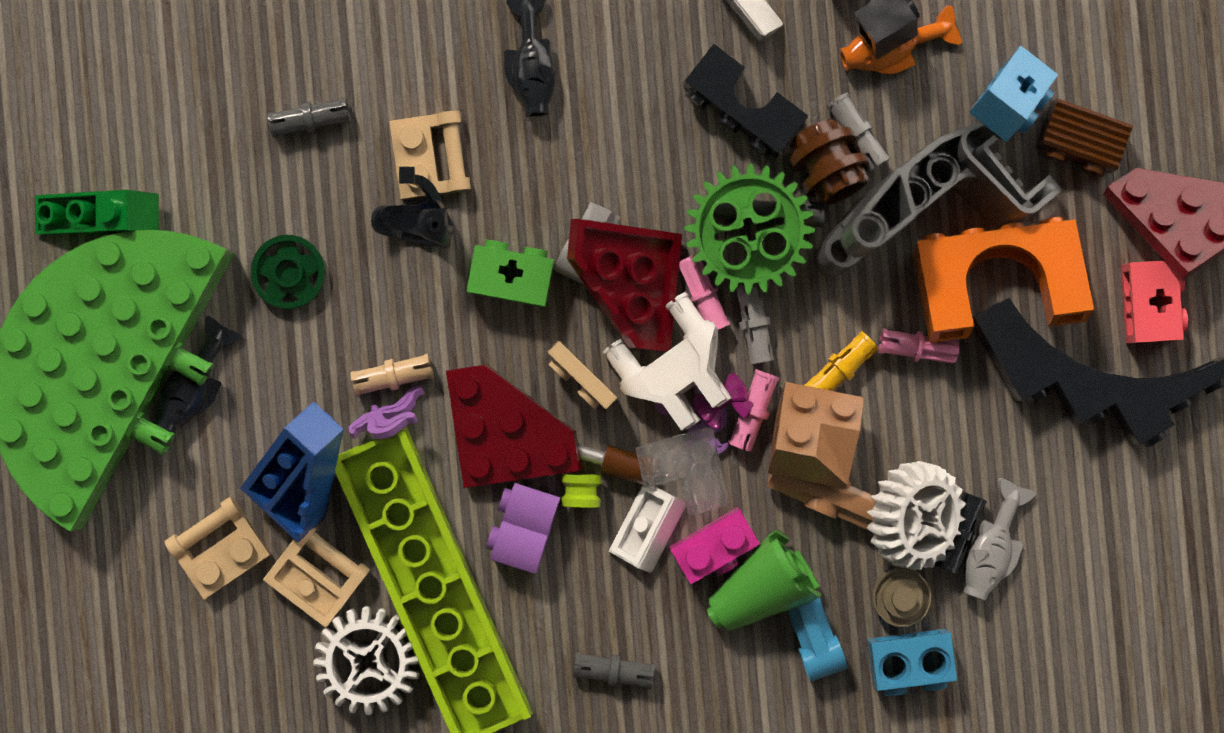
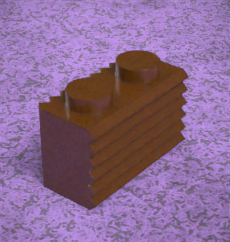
[1036,99,1133,177]

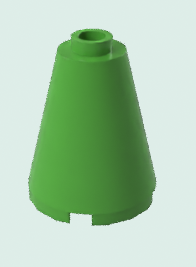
[707,530,821,631]

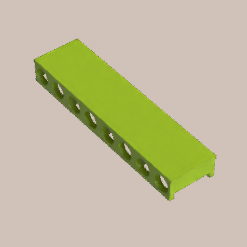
[335,426,533,733]

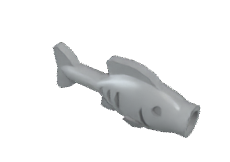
[963,478,1035,601]

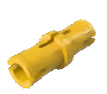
[804,331,879,391]

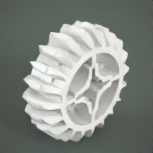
[866,461,966,570]
[313,606,420,715]

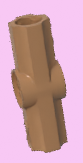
[766,474,875,532]

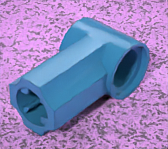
[788,597,848,682]

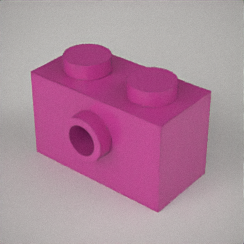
[669,507,760,584]

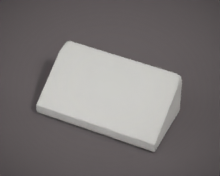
[726,0,783,42]
[609,483,686,572]

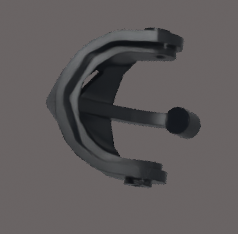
[371,166,456,248]

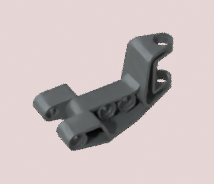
[814,122,1062,277]

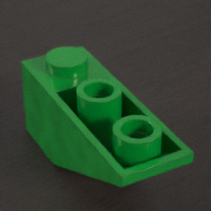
[35,190,159,235]

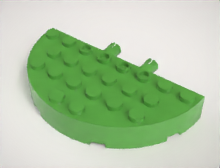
[0,230,235,532]

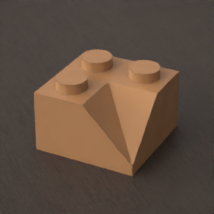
[767,382,864,489]

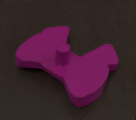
[693,373,753,429]

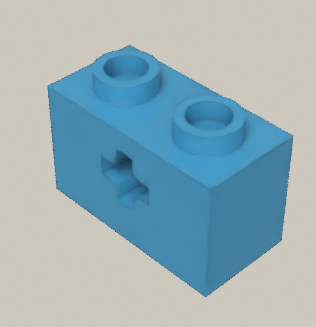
[969,45,1058,142]

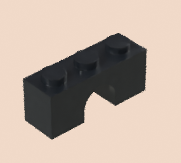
[854,0,920,60]
[683,43,808,158]

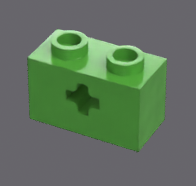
[466,240,555,308]

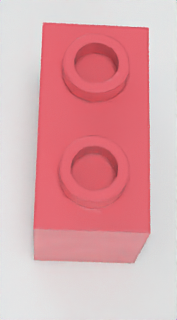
[1121,261,1188,344]

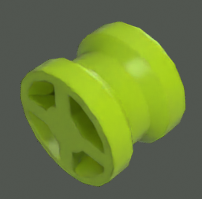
[561,474,601,508]

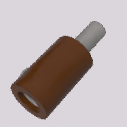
[579,445,654,486]

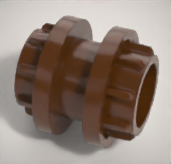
[789,119,870,205]

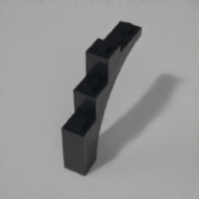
[972,298,1224,447]

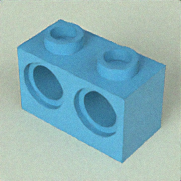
[867,629,957,696]

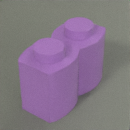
[486,483,561,574]

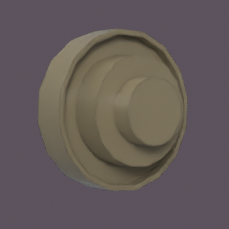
[872,568,931,627]

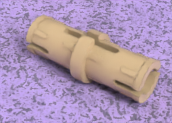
[351,353,434,396]

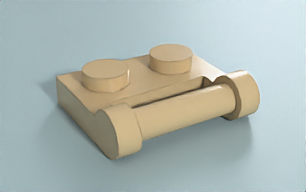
[389,110,471,200]
[164,496,272,600]
[263,527,371,628]

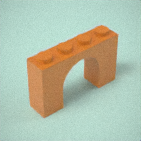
[913,217,1094,343]

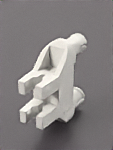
[602,292,732,430]

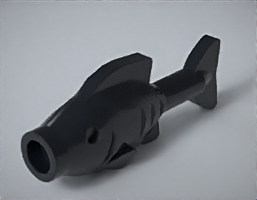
[504,0,556,117]
[153,316,242,433]

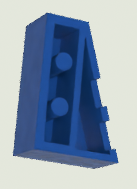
[240,402,344,543]

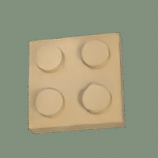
[548,341,617,409]

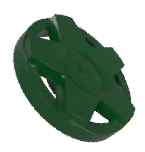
[250,235,326,309]

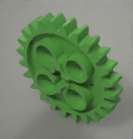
[684,163,815,294]

